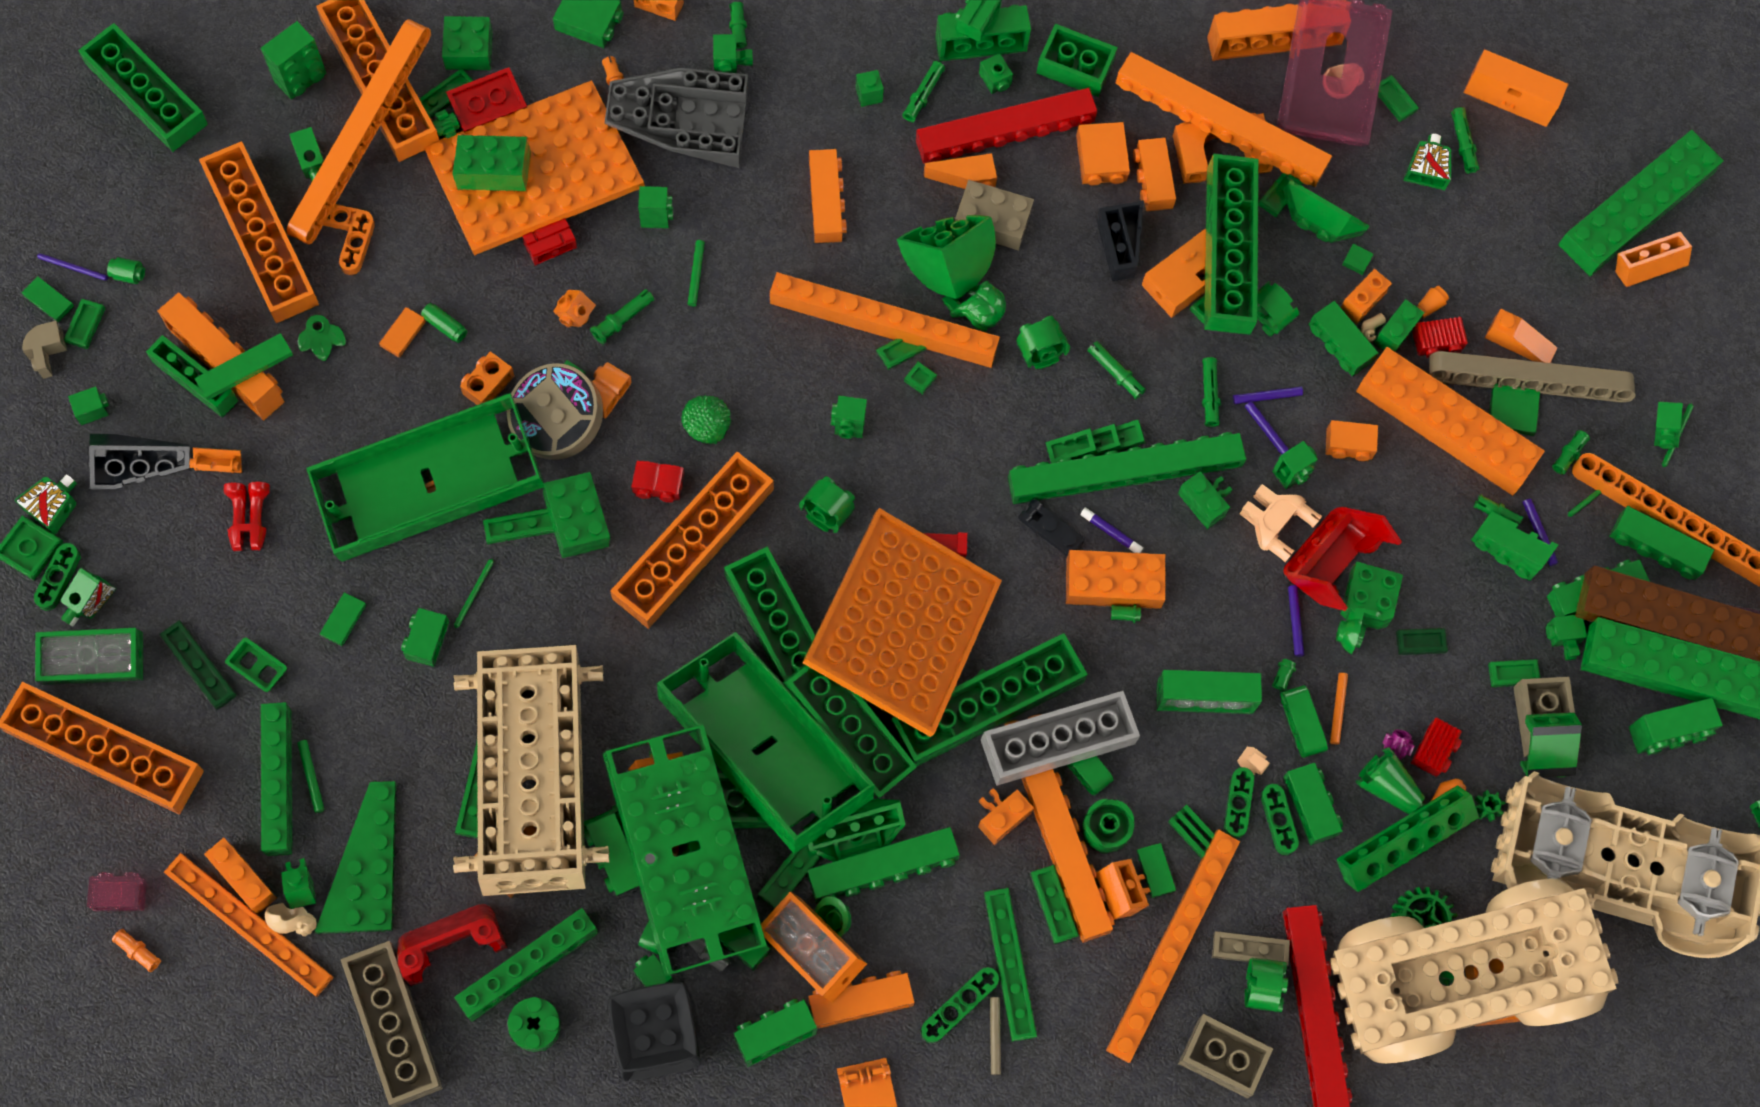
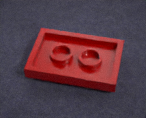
[446,67,527,132]

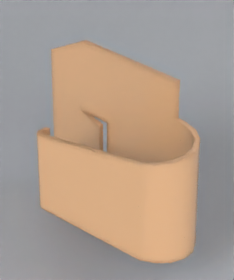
[1237,746,1270,775]

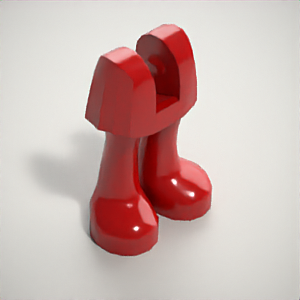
[224,482,270,551]

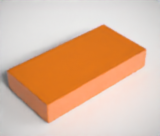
[379,307,426,358]

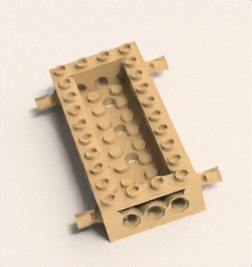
[453,645,609,896]

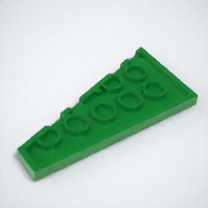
[315,781,396,934]

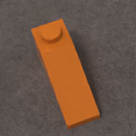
[924,153,997,189]
[1485,309,1557,363]

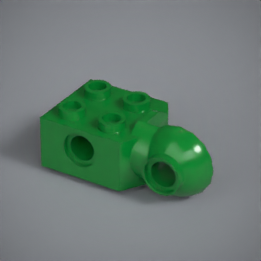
[1336,562,1403,655]

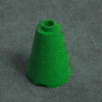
[1356,747,1425,814]

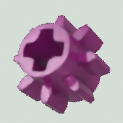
[1383,729,1415,760]

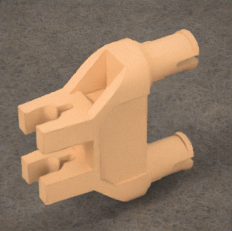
[1240,484,1322,563]

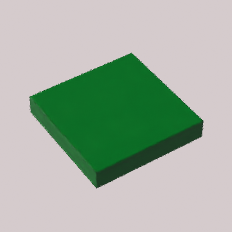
[1489,383,1540,436]
[0,515,63,581]

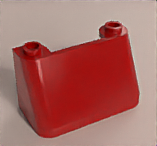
[397,904,507,986]

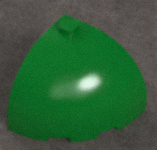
[897,215,996,299]

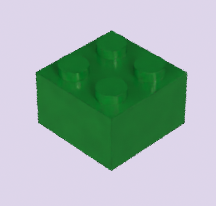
[442,16,493,70]

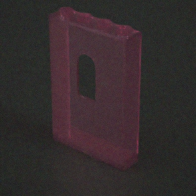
[1277,0,1393,147]

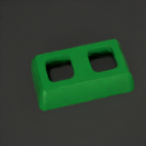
[225,638,287,692]

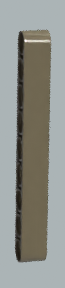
[1429,351,1636,402]

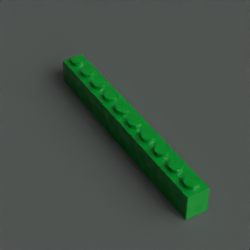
[1008,432,1246,504]

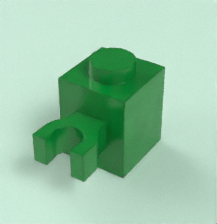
[1546,615,1587,661]
[281,858,316,909]

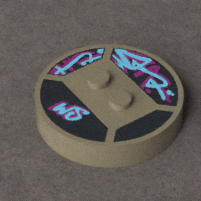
[507,363,603,460]

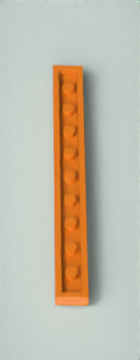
[1106,829,1240,1063]

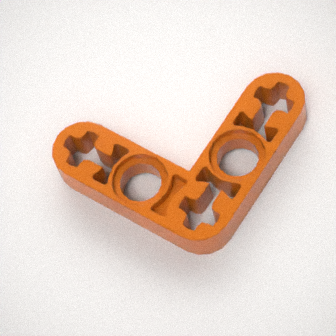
[323,204,375,275]

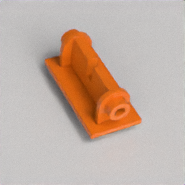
[189,447,242,473]

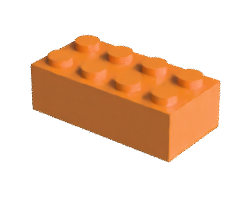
[1066,550,1165,609]

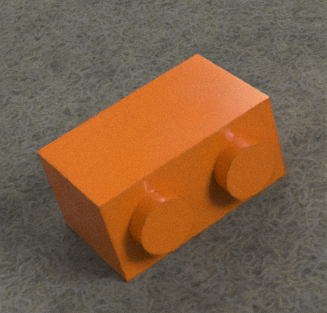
[1325,420,1378,461]

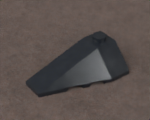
[89,434,190,489]

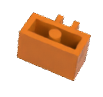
[978,788,1034,845]
[1096,859,1151,920]

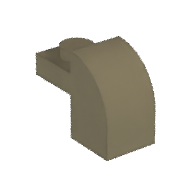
[22,321,67,379]

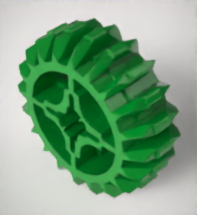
[1390,887,1458,928]

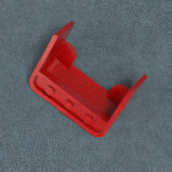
[1283,507,1402,611]

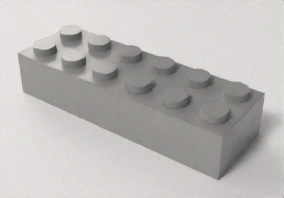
[981,691,1140,786]

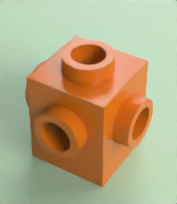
[553,290,596,327]

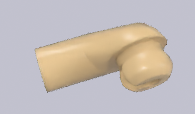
[1361,313,1386,342]

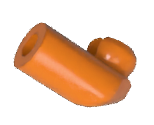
[1431,778,1466,801]

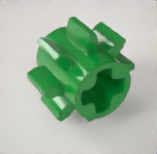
[432,109,460,139]
[1474,790,1505,822]

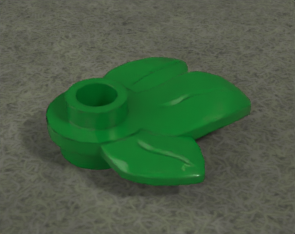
[298,315,346,361]

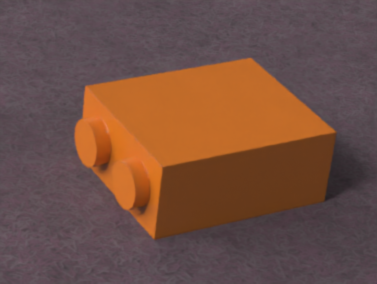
[1076,122,1130,185]

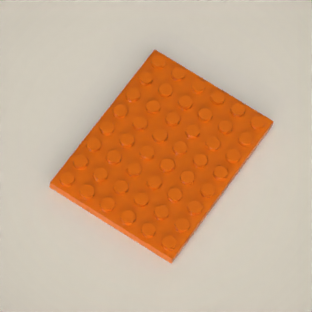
[424,80,645,255]
[803,508,1002,737]

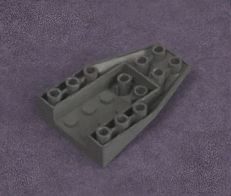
[605,68,748,168]

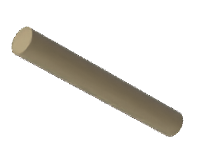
[990,997,1001,1075]

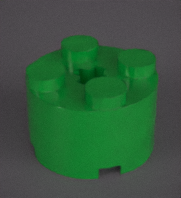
[1257,281,1299,337]
[1016,316,1070,369]
[799,476,855,533]
[1081,799,1134,854]
[1244,958,1288,1012]
[507,997,561,1052]

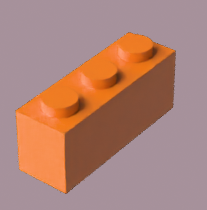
[1133,138,1176,211]
[1615,231,1692,287]
[204,838,277,915]

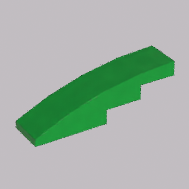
[1045,420,1146,463]

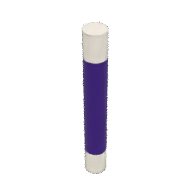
[1080,507,1143,553]

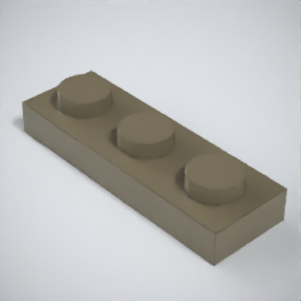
[1212,931,1290,966]

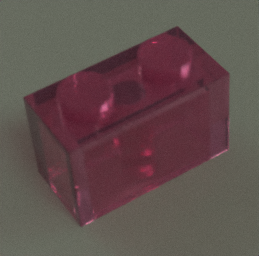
[87,872,147,911]

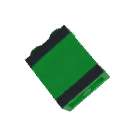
[1520,713,1582,778]

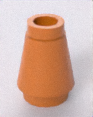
[1417,286,1449,319]

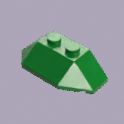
[1283,180,1369,243]
[803,799,906,862]

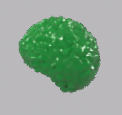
[681,395,731,444]

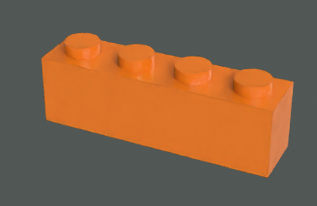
[809,149,847,243]
[808,971,914,1029]

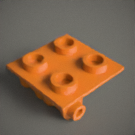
[837,1058,897,1107]

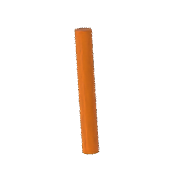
[1330,673,1348,745]

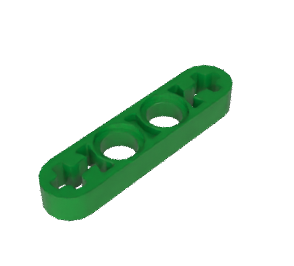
[921,967,999,1043]

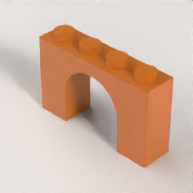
[1173,113,1273,184]

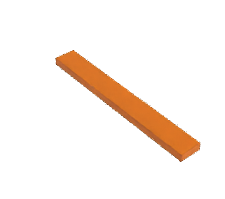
[164,853,334,997]

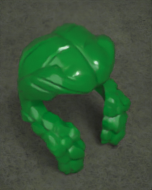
[942,281,1006,332]

